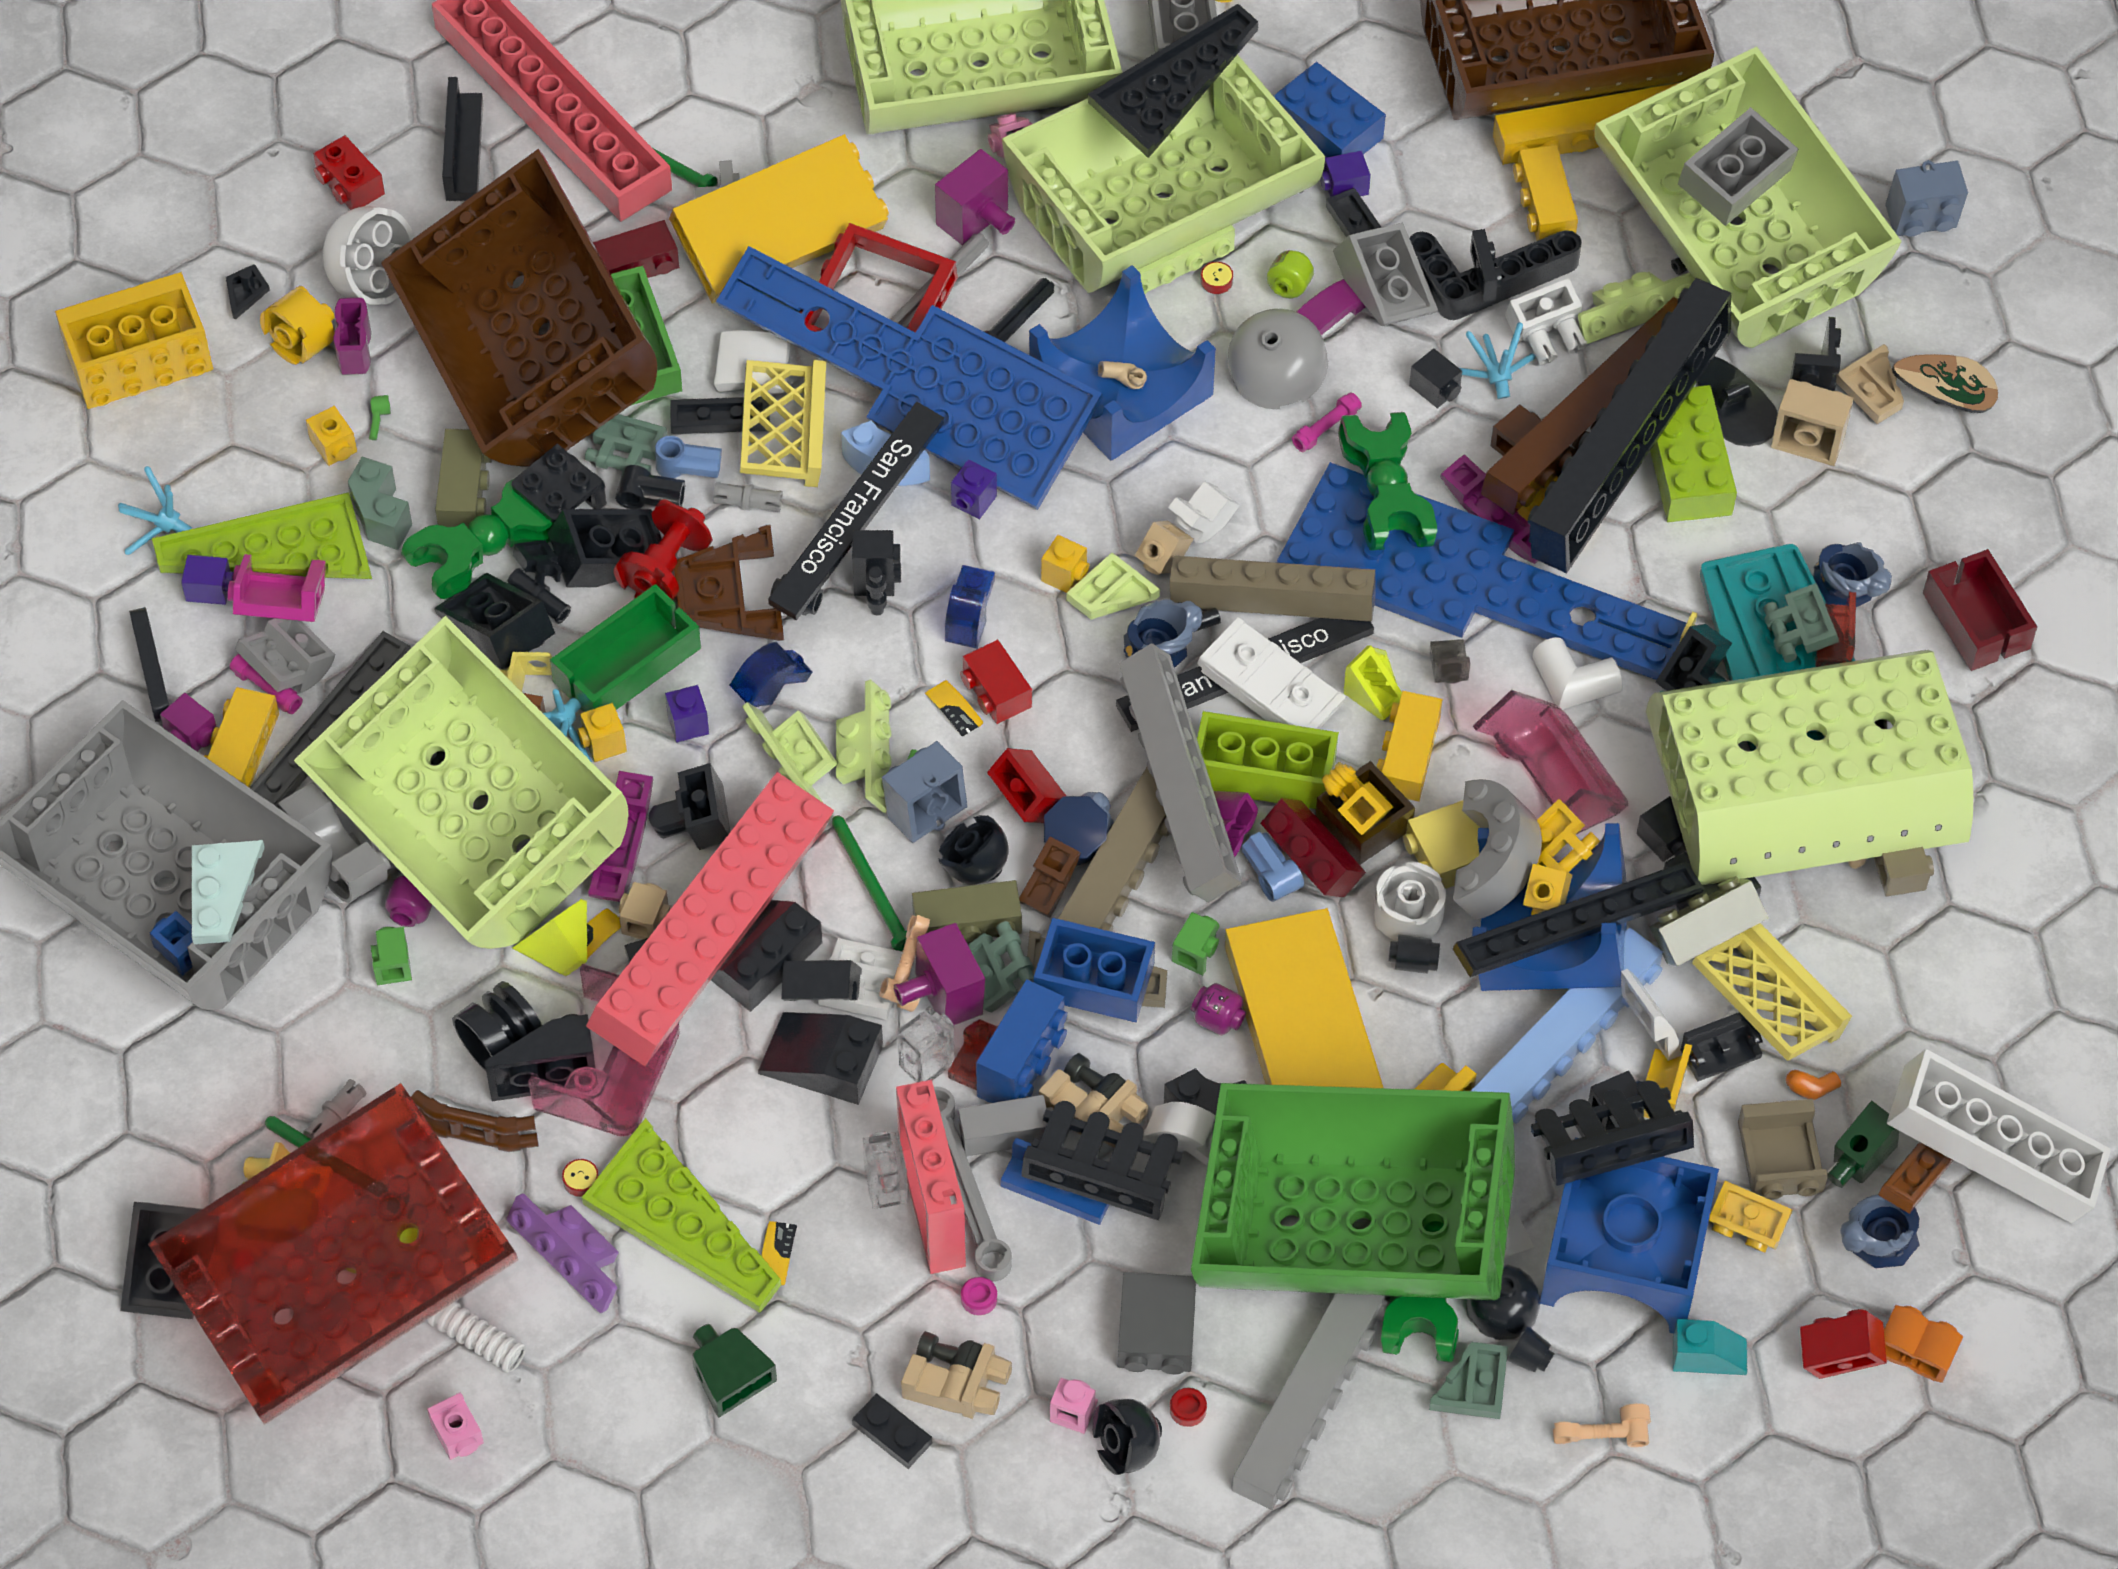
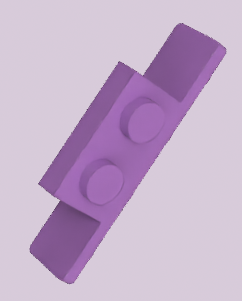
[507,1193,619,1313]

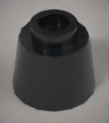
[1507,1326,1555,1373]

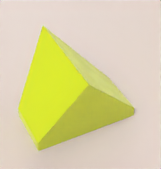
[1343,645,1402,720]
[512,899,587,976]

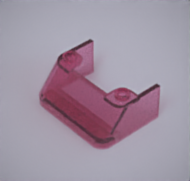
[1473,690,1629,835]
[529,964,680,1136]

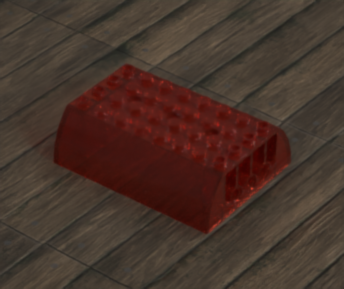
[148,1083,518,1425]

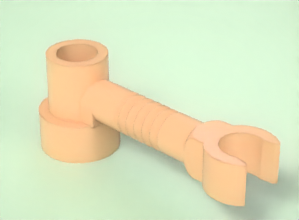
[879,915,930,1012]
[1553,1404,1651,1447]

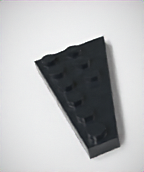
[1088,4,1258,158]

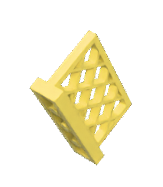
[740,360,826,488]
[1692,923,1852,1061]

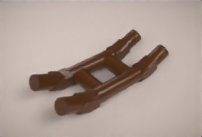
[410,1090,539,1152]

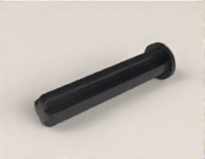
[984,278,1055,342]

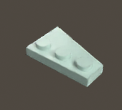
[192,840,265,944]

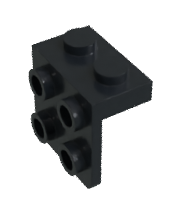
[1790,317,1841,391]
[512,443,607,523]

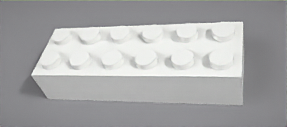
[1887,1049,2111,1223]

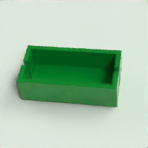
[550,584,701,712]

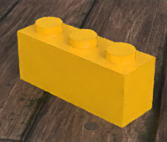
[1513,145,1578,241]
[204,687,279,788]
[1377,691,1443,802]

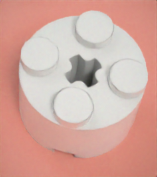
[1374,862,1447,941]

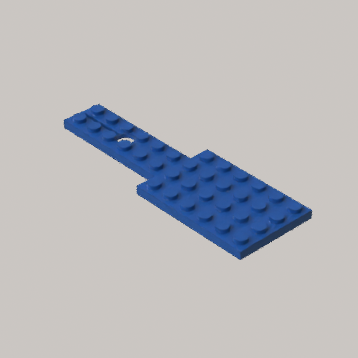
[716,246,1104,510]
[1277,462,1687,680]

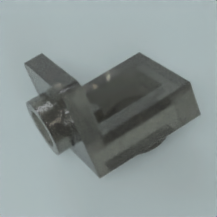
[1429,639,1471,684]

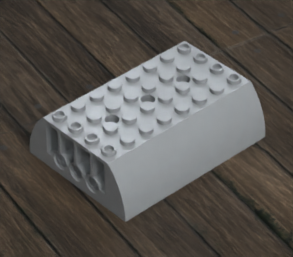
[0,700,332,1010]

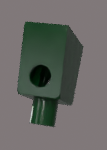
[1827,1101,1899,1188]
[692,1324,777,1418]

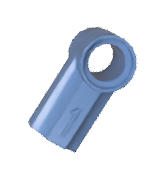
[655,436,722,478]
[1242,832,1304,902]

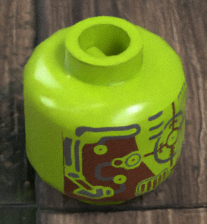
[1267,250,1314,299]

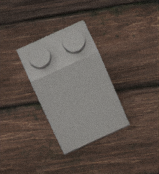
[1333,222,1438,326]

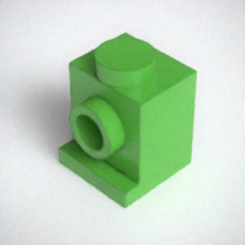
[1172,912,1220,976]
[371,927,412,986]

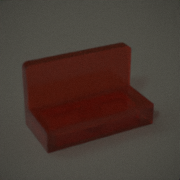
[1815,592,1856,667]

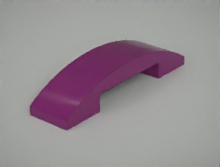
[1296,279,1366,335]
[1440,454,1538,564]
[588,771,654,902]

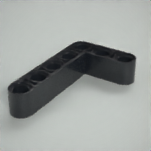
[1409,230,1582,320]

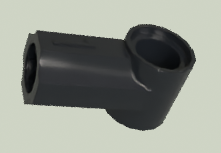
[615,465,686,509]

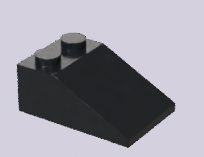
[548,509,662,588]
[434,573,555,670]
[758,1012,883,1105]
[485,1014,598,1102]
[120,1202,217,1319]

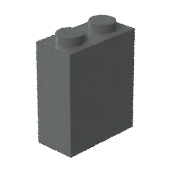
[1118,1272,1196,1375]

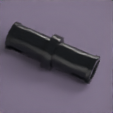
[507,568,571,624]

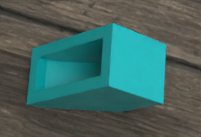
[1673,1319,1747,1375]

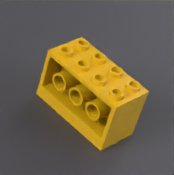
[55,272,214,409]

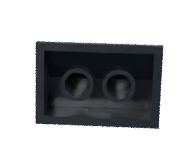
[711,900,823,1012]

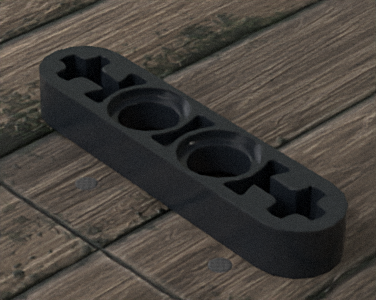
[129,607,169,722]

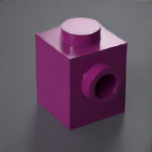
[160,693,217,752]

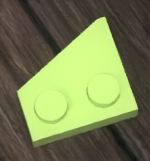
[1066,553,1160,620]

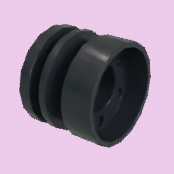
[452,981,542,1071]

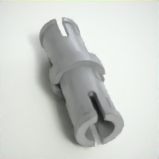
[713,482,783,512]
[303,1079,367,1145]

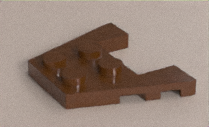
[674,525,784,641]

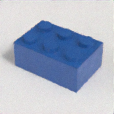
[1273,61,1386,158]
[1034,918,1155,1023]
[976,979,1068,1103]

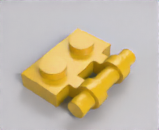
[1537,799,1601,872]

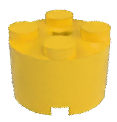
[260,285,335,365]

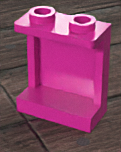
[228,554,326,622]

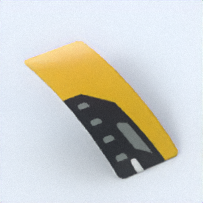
[925,680,983,736]
[587,908,621,959]
[761,1221,797,1286]

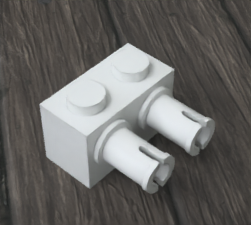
[1505,278,1588,365]

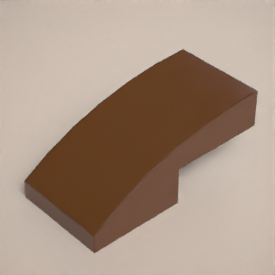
[1019,836,1081,918]

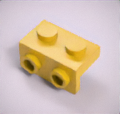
[1709,1181,1793,1253]

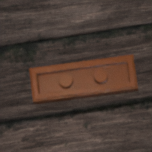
[1878,1142,1954,1214]

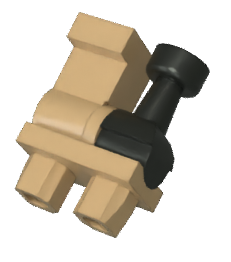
[1039,1053,1148,1148]
[901,1331,1012,1419]

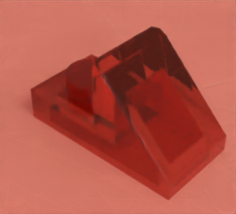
[948,1019,998,1090]

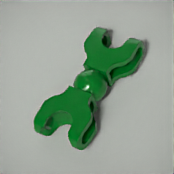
[1338,412,1437,550]
[401,478,554,599]
[1381,1221,1459,1362]

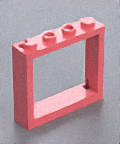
[896,1079,966,1274]

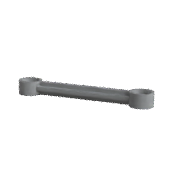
[934,1087,1012,1281]

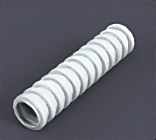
[392,1274,525,1373]

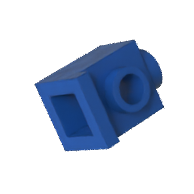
[149,911,193,976]

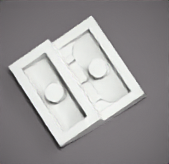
[714,331,791,394]
[819,938,903,1020]
[1621,969,1681,1061]

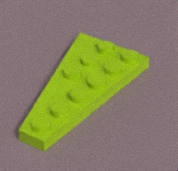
[152,492,372,579]
[582,1118,781,1313]

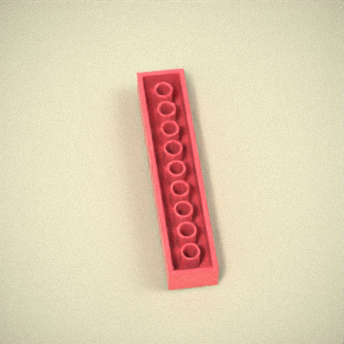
[432,0,672,222]
[586,772,834,1066]

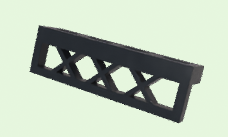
[442,77,483,201]

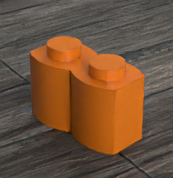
[1884,1305,1963,1383]

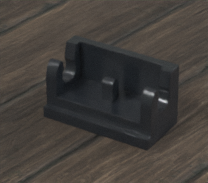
[781,960,862,1001]
[1680,1012,1763,1082]

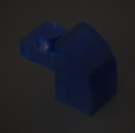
[945,565,995,649]
[729,642,813,707]

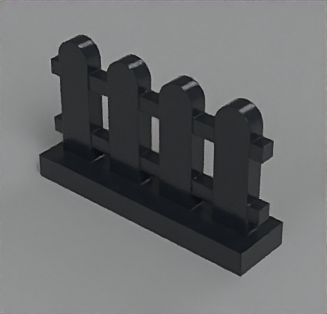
[1531,1080,1694,1186]
[1022,1101,1183,1221]

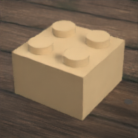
[1771,379,1854,466]

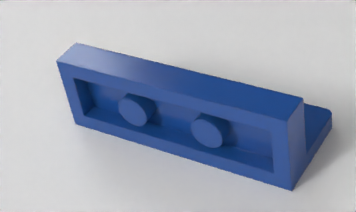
[1001,1138,1110,1225]

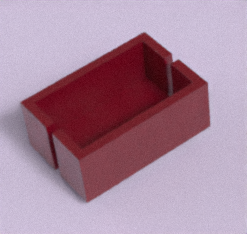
[1923,549,2038,671]

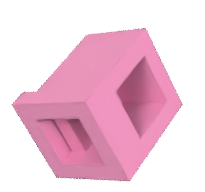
[1050,1378,1098,1434]
[427,1392,484,1460]

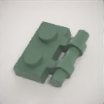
[585,414,667,472]
[1764,583,1839,662]
[968,921,1034,1013]

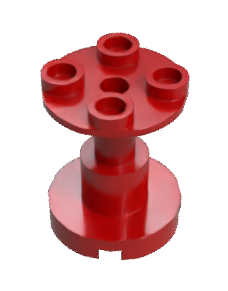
[614,499,713,600]

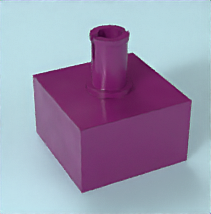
[935,149,1015,246]
[894,923,985,1029]

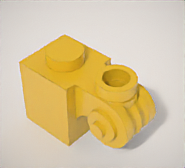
[1322,762,1393,835]

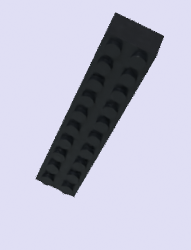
[1528,278,1731,574]

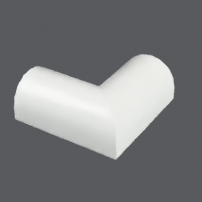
[1532,637,1622,711]

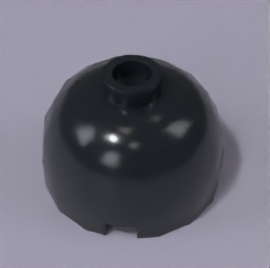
[938,815,1009,884]
[1466,1265,1540,1340]
[1092,1399,1162,1475]

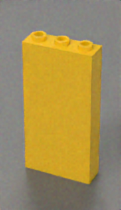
[669,134,889,304]
[1224,908,1384,1088]

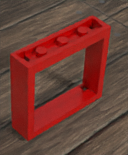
[799,223,958,333]

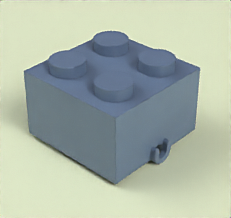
[1885,160,1968,237]
[882,741,968,843]

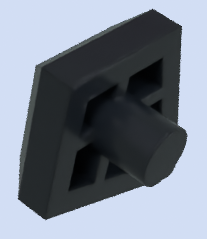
[226,264,270,319]

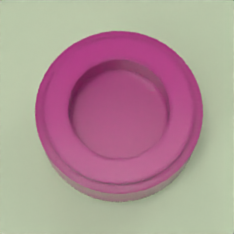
[961,1277,998,1315]

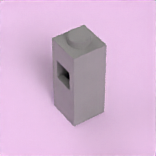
[958,1095,1053,1157]

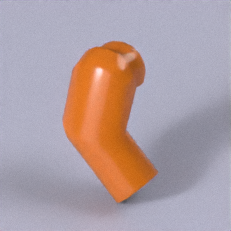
[1786,1070,1841,1100]

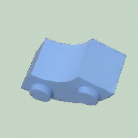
[841,420,930,486]

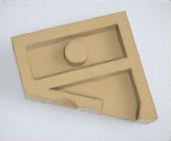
[1836,344,1904,424]

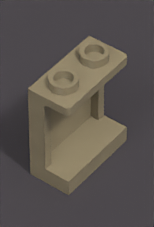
[1738,1099,1828,1200]

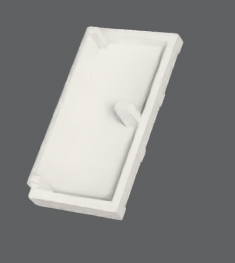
[1197,617,1347,729]

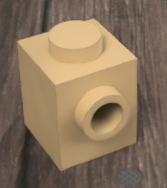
[1135,521,1194,575]
[619,882,672,940]

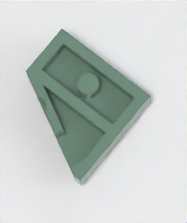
[1429,1342,1508,1419]

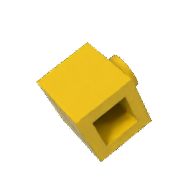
[306,405,357,466]
[1041,535,1090,593]
[577,703,627,762]
[1523,864,1572,915]

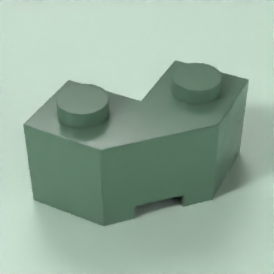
[348,456,412,550]

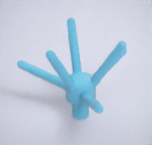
[1460,322,1535,399]
[118,466,192,555]
[543,689,592,762]

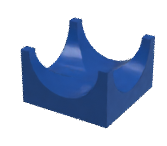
[1029,265,1216,461]
[1472,823,1626,991]
[1540,1137,1719,1334]

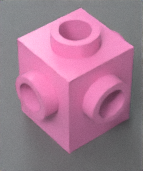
[988,113,1032,158]

